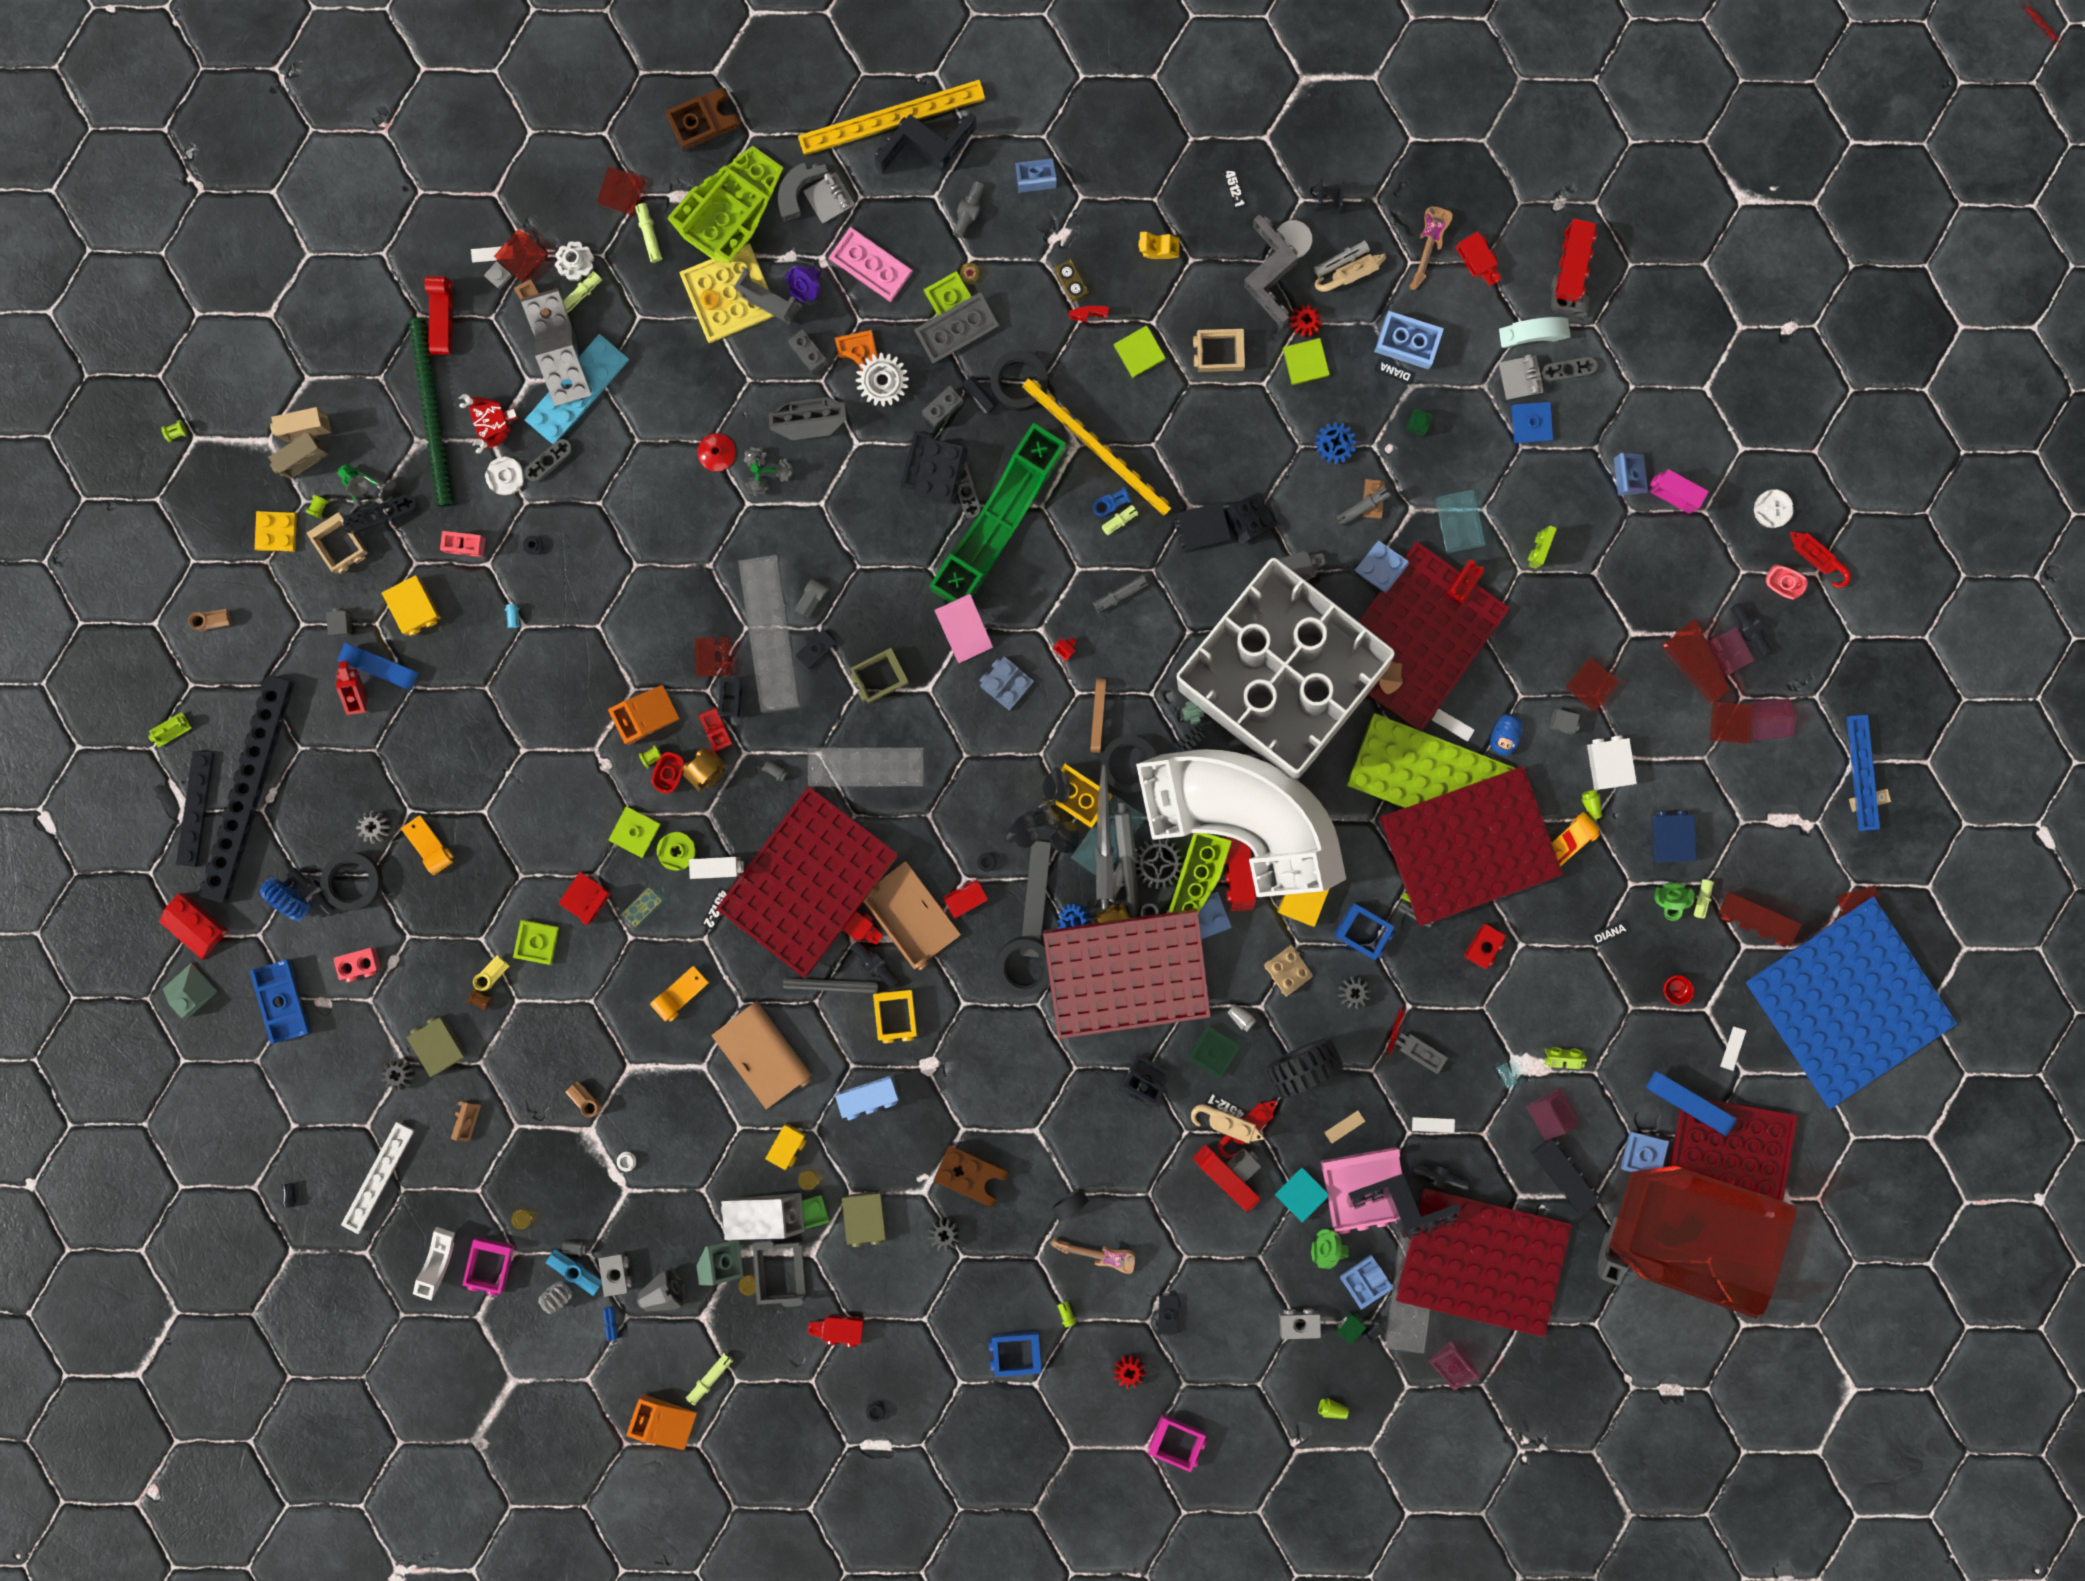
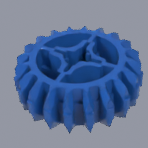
[259,878,311,921]

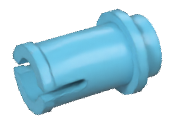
[505,604,520,628]

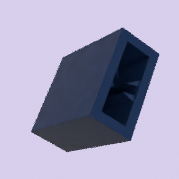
[1651,811,1696,862]

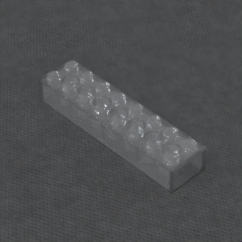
[738,555,801,714]

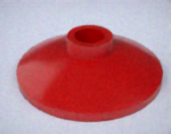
[698,433,736,472]

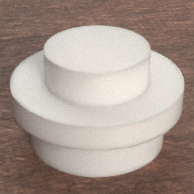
[617,1152,637,1171]

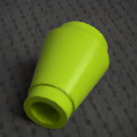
[1581,790,1602,820]
[1318,1398,1349,1419]

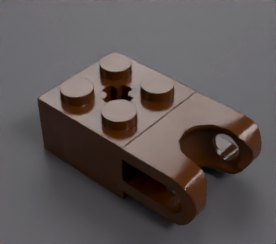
[665,87,742,152]
[933,1143,1010,1207]

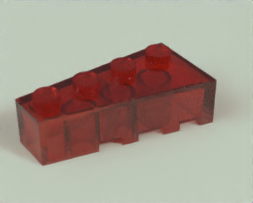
[1661,618,1730,703]
[1718,892,1802,948]

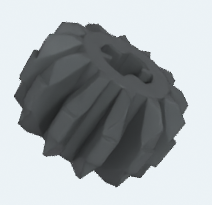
[1338,977,1371,1009]
[380,1058,414,1091]
[928,1218,960,1251]

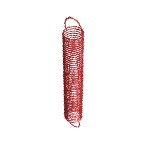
[2021,2,2062,46]
[1386,1004,1405,1059]

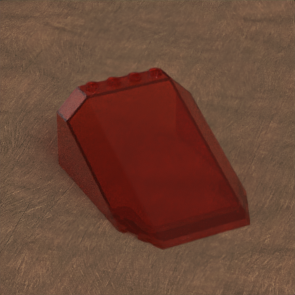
[1609,1166,1797,1319]

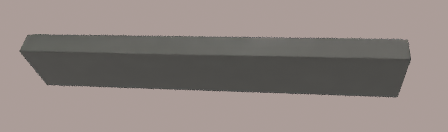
[1020,841,1051,957]

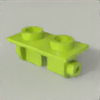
[148,712,192,748]
[1545,1047,1587,1069]

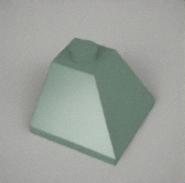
[163,963,218,1018]
[697,1240,744,1285]

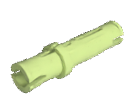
[635,203,662,262]
[563,271,602,313]
[686,1352,734,1405]

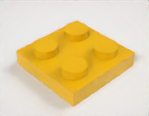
[255,511,297,552]

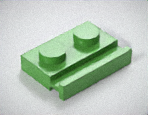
[802,1195,830,1230]

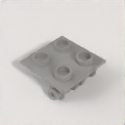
[803,172,855,224]
[1499,354,1544,400]

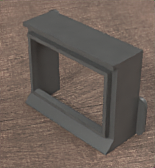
[734,267,803,325]
[752,1240,806,1307]

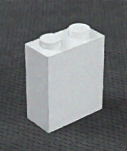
[1587,735,1637,790]
[689,857,744,879]

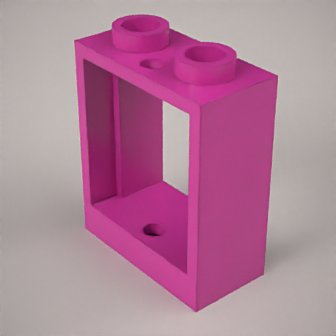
[1649,469,1709,514]
[463,1237,515,1296]
[1147,1414,1207,1472]

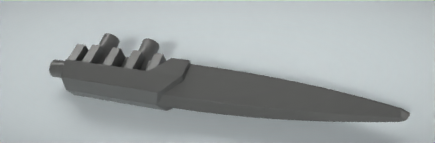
[1095,764,1114,909]
[1114,802,1139,918]

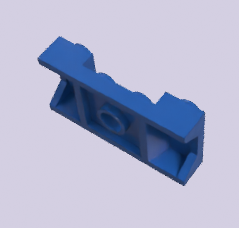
[249,959,312,1044]

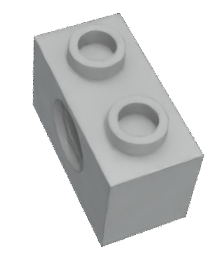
[598,1252,632,1297]
[1279,1308,1321,1339]

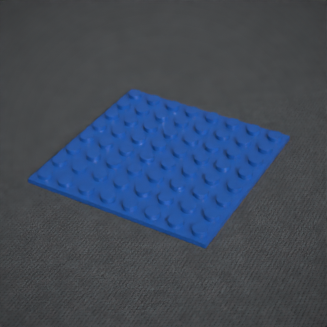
[1745,896,1957,1109]

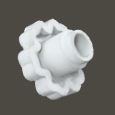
[555,241,594,281]

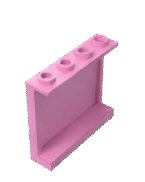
[1321,1147,1402,1234]

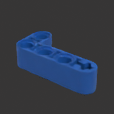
[337,643,419,690]

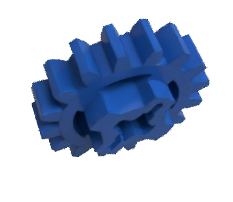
[1314,422,1357,465]
[1057,903,1093,929]

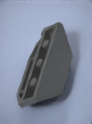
[769,397,846,440]

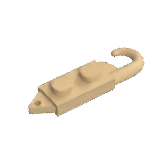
[1314,254,1386,292]
[1191,1104,1265,1143]

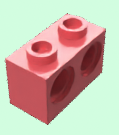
[440,531,486,557]
[333,947,381,983]

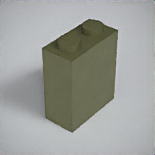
[407,1016,468,1077]
[842,1191,887,1247]

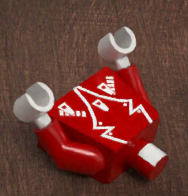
[458,394,518,453]

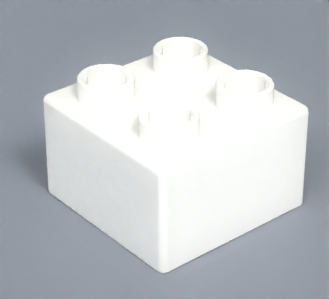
[1177,558,1395,780]

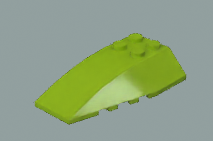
[668,146,783,263]

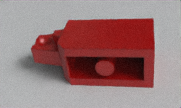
[1455,231,1501,286]
[336,661,368,715]
[843,911,883,945]
[808,1314,864,1347]

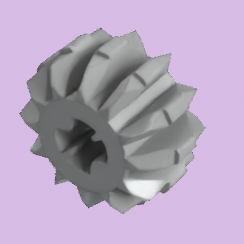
[356,811,390,844]
[538,1281,572,1314]

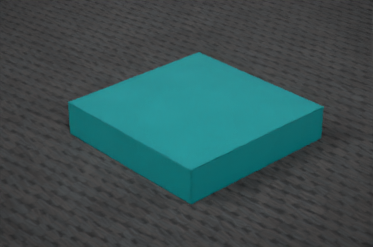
[1275,1168,1330,1223]

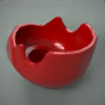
[1663,975,1694,1006]

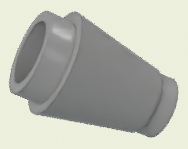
[1228,1004,1257,1032]

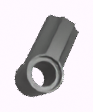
[794,578,829,619]

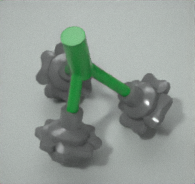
[744,446,793,496]

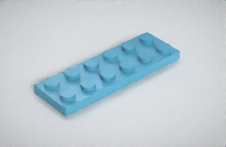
[525,334,629,444]

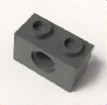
[788,329,828,375]
[922,386,963,429]

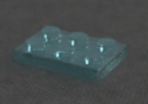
[1435,490,1485,554]

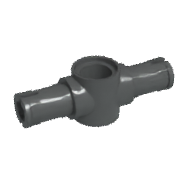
[953,181,984,239]

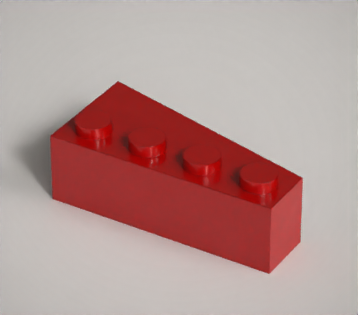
[1554,218,1597,302]
[1221,835,1256,911]

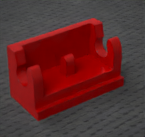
[1447,559,1484,604]
[943,879,988,918]

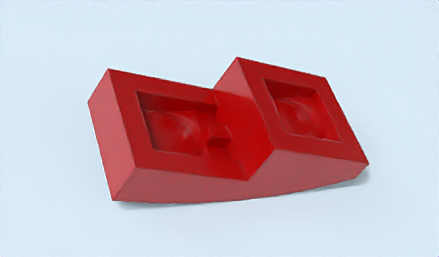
[1068,306,1109,323]
[698,707,732,751]

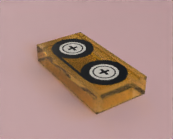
[1054,259,1088,303]

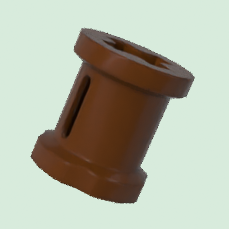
[467,988,493,1012]

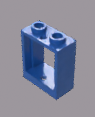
[1333,903,1395,960]
[989,1331,1041,1377]

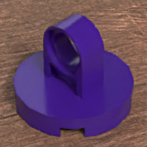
[785,265,821,302]

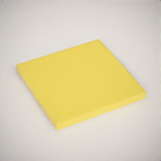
[679,243,775,343]

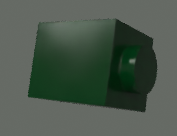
[1405,409,1433,437]
[1334,1311,1366,1345]

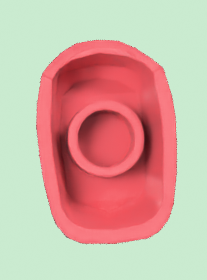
[1766,564,1808,600]

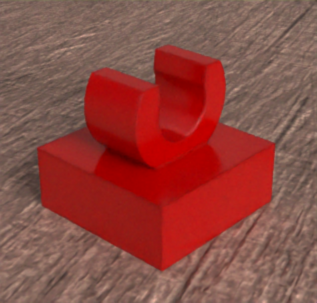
[1052,637,1077,662]

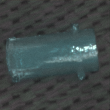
[1496,1063,1517,1089]

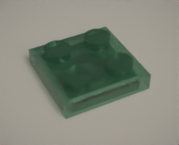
[1187,1025,1241,1079]

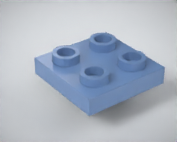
[1339,1255,1393,1310]

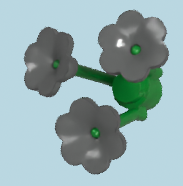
[338,464,396,515]

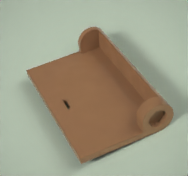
[864,861,961,970]
[711,1001,812,1109]

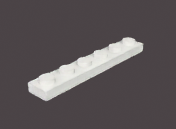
[341,1122,415,1234]

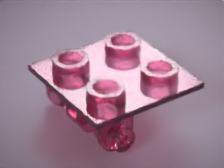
[1703,627,1754,678]

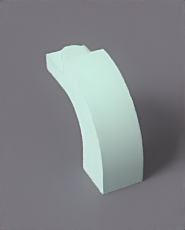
[1499,317,1570,348]

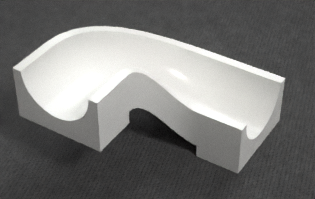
[1136,749,1346,897]

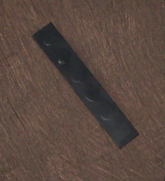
[176,751,214,867]

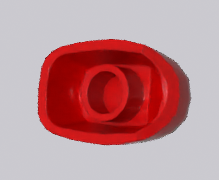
[651,752,685,794]

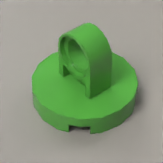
[1654,883,1695,921]
[1311,1229,1349,1269]

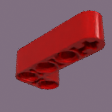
[424,276,452,354]
[1192,1144,1261,1213]

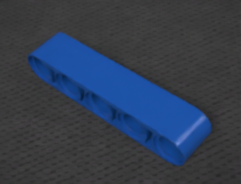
[1645,1071,1737,1136]

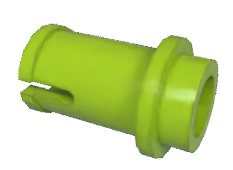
[1057,1301,1076,1327]

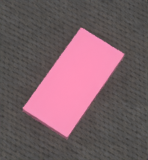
[829,227,913,302]
[934,594,993,663]

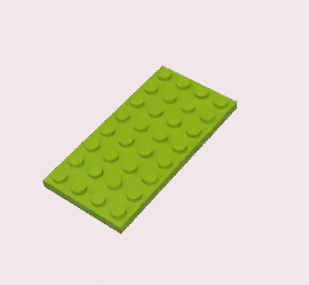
[1346,713,1515,808]

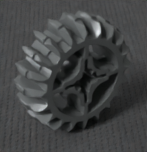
[1136,838,1184,889]

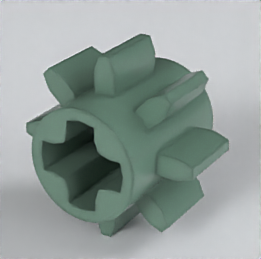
[1182,701,1204,725]

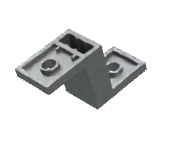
[1244,214,1298,328]
[521,288,592,406]

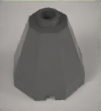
[637,1267,687,1311]

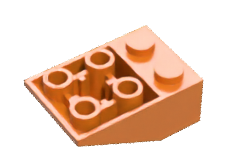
[608,685,680,745]
[626,1394,697,1450]

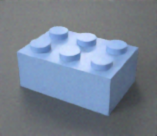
[1374,311,1444,369]
[835,1075,900,1120]

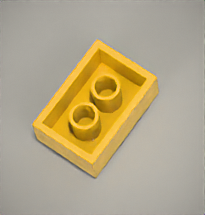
[1050,764,1113,828]

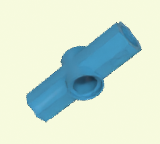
[546,1249,602,1296]

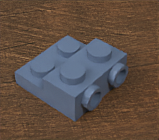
[980,657,1034,711]

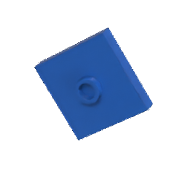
[1511,402,1553,444]

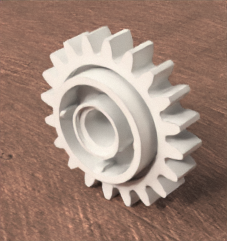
[856,353,909,406]

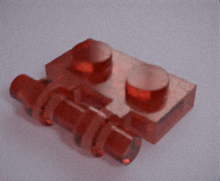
[695,637,731,677]

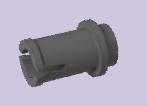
[763,760,788,782]
[1038,801,1060,826]
[562,1240,588,1257]

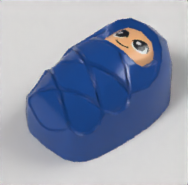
[1490,714,1523,756]

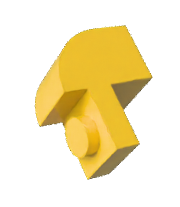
[1139,232,1179,259]

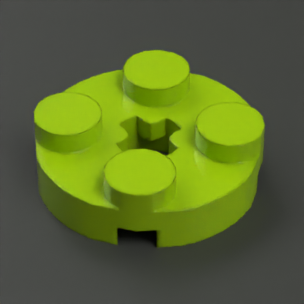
[657,832,696,870]

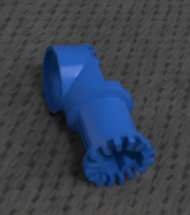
[1093,487,1131,517]

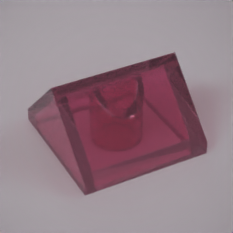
[1750,699,1797,740]
[1526,1088,1579,1140]
[1428,1341,1480,1391]

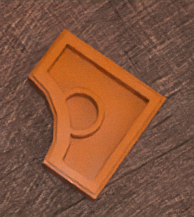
[835,330,878,371]

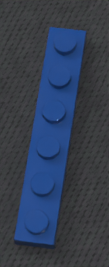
[1846,715,1880,831]

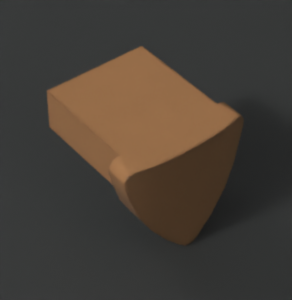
[1379,662,1403,694]

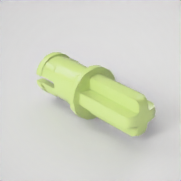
[1102,505,1138,535]
[1694,879,1714,918]

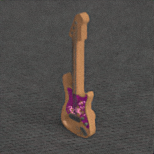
[1409,207,1452,290]
[1051,1238,1136,1274]

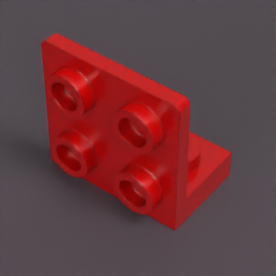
[559,872,612,925]

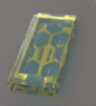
[621,887,662,928]

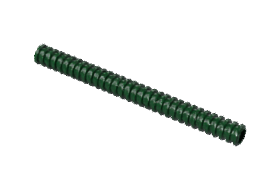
[408,317,453,507]

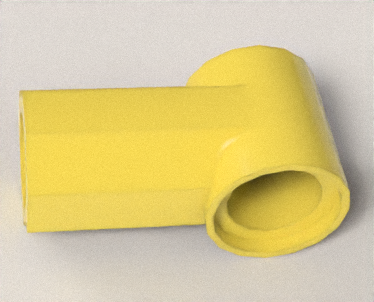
[473,955,510,991]

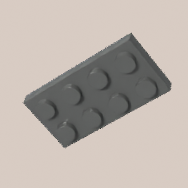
[914,292,999,363]

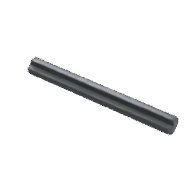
[783,978,878,993]

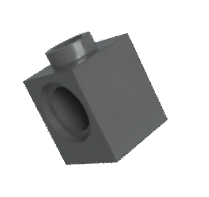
[326,608,352,637]
[1549,709,1581,734]
[1227,1147,1261,1183]

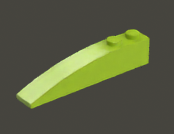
[1169,833,1232,914]

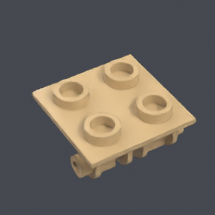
[1264,945,1313,997]

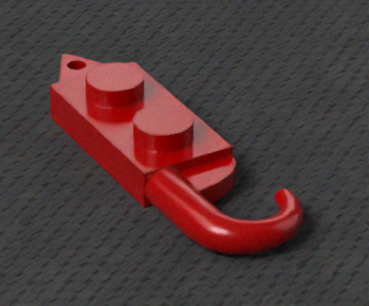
[1790,532,1851,588]
[1218,1100,1276,1159]

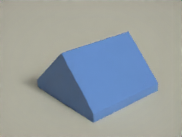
[1015,158,1057,193]
[1614,453,1648,496]

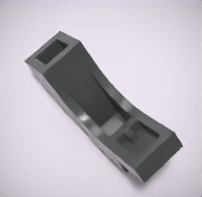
[778,162,828,222]
[1598,1216,1635,1286]

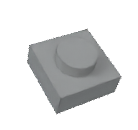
[484,261,512,290]

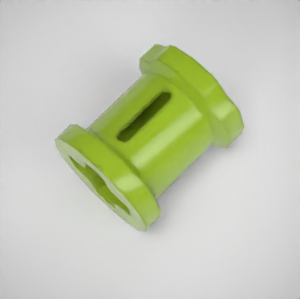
[161,420,188,442]
[306,495,329,519]
[638,745,662,768]

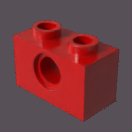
[1463,924,1506,969]

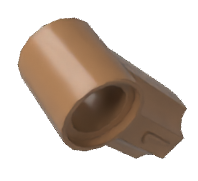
[188,609,231,632]
[566,1081,602,1117]

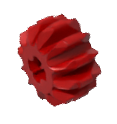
[1290,304,1322,337]
[1113,1355,1146,1389]

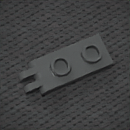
[1395,1033,1448,1074]

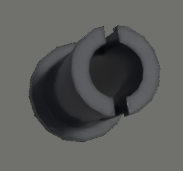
[280,1184,296,1208]

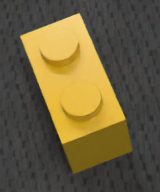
[765,1123,807,1170]

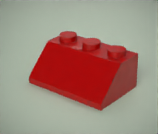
[159,893,229,960]

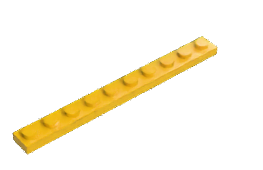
[798,80,985,156]
[1022,379,1171,516]

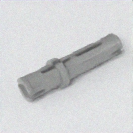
[1313,240,1370,278]

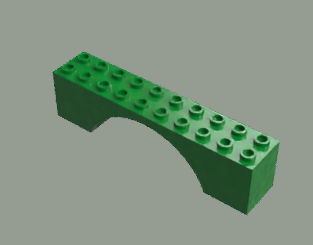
[929,423,1066,603]

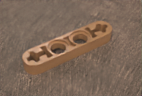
[1090,678,1106,753]

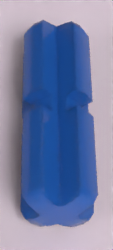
[603,1307,618,1341]

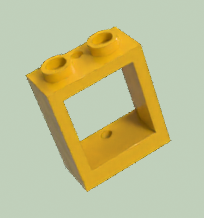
[873,989,917,1043]

